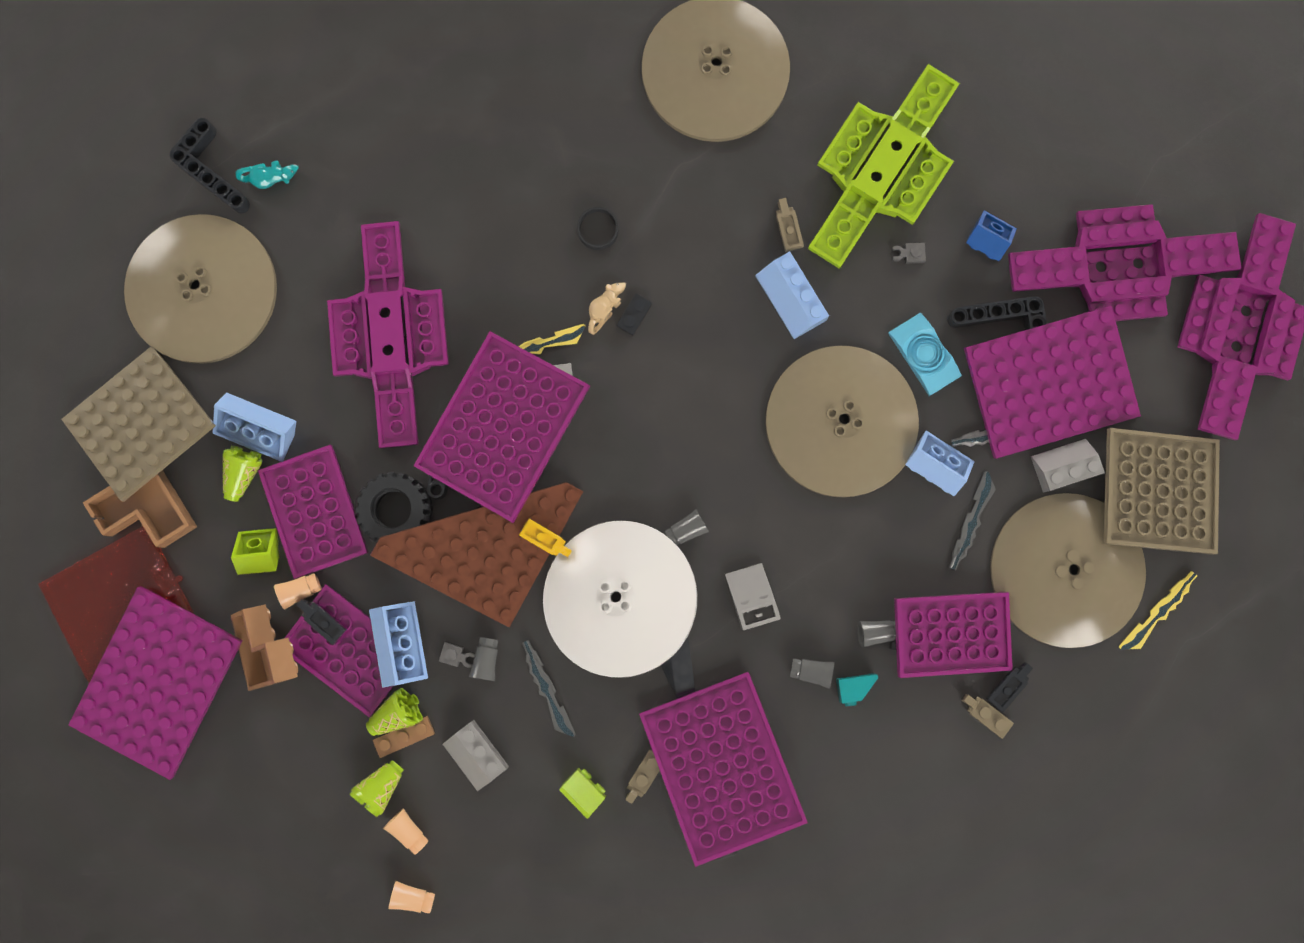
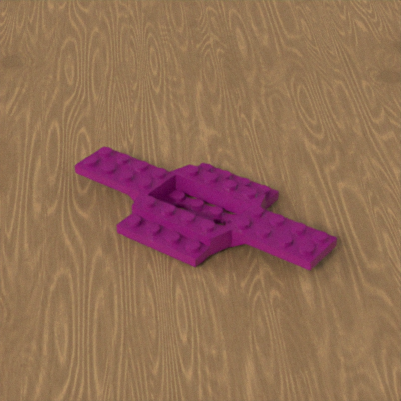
[1008,204,1241,321]
[1177,213,1304,441]
[327,221,449,449]

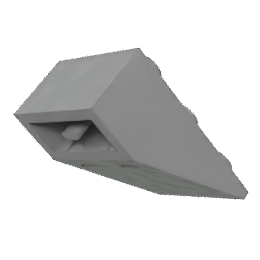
[725,563,781,630]

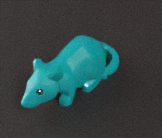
[235,161,299,189]

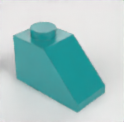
[836,673,878,706]

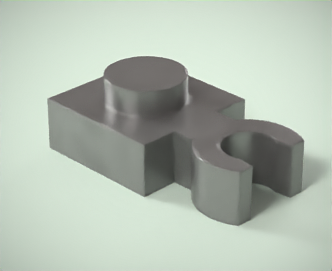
[892,243,926,264]
[439,642,475,668]

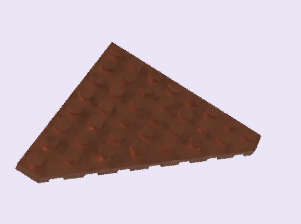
[370,482,583,627]

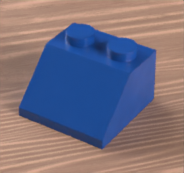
[966,210,1017,261]

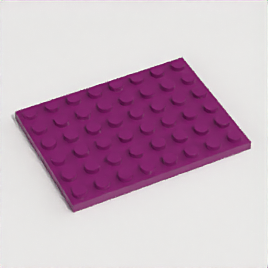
[964,306,1141,459]
[414,331,590,523]
[69,586,243,780]
[639,672,808,867]

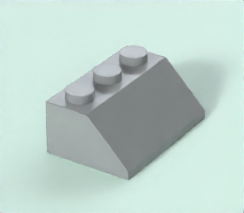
[1031,439,1105,493]
[443,720,509,791]

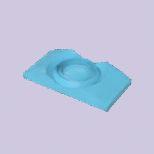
[888,313,962,396]

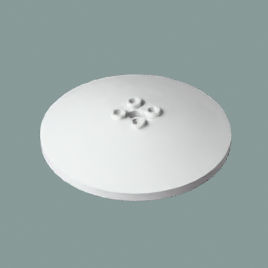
[543,521,697,677]

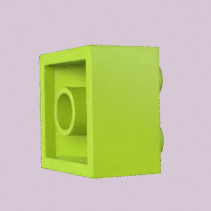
[231,528,279,575]
[559,768,606,819]

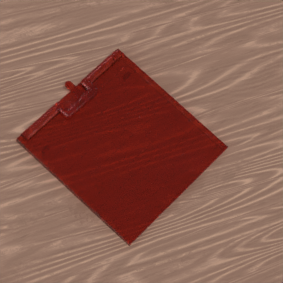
[38,526,195,683]

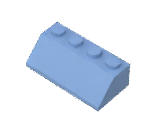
[755,251,829,339]
[213,392,296,462]
[369,601,428,688]

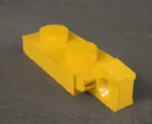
[519,518,572,557]

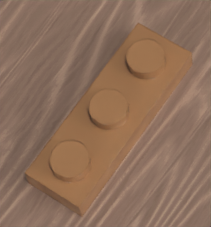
[373,716,435,758]

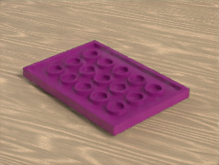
[258,444,369,579]
[285,584,394,718]
[894,592,1012,678]

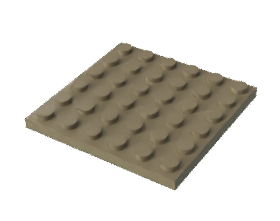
[61,347,216,502]
[1104,428,1220,555]

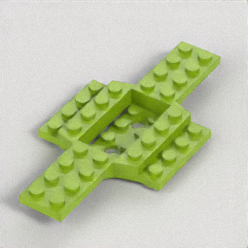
[808,64,960,269]

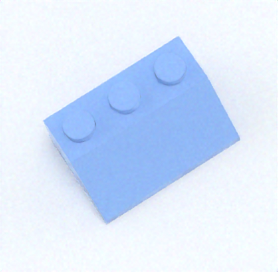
[905,431,974,496]

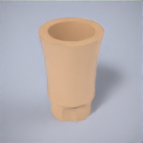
[274,573,322,610]
[383,808,429,855]
[388,881,435,913]

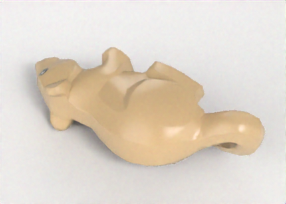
[588,282,626,335]

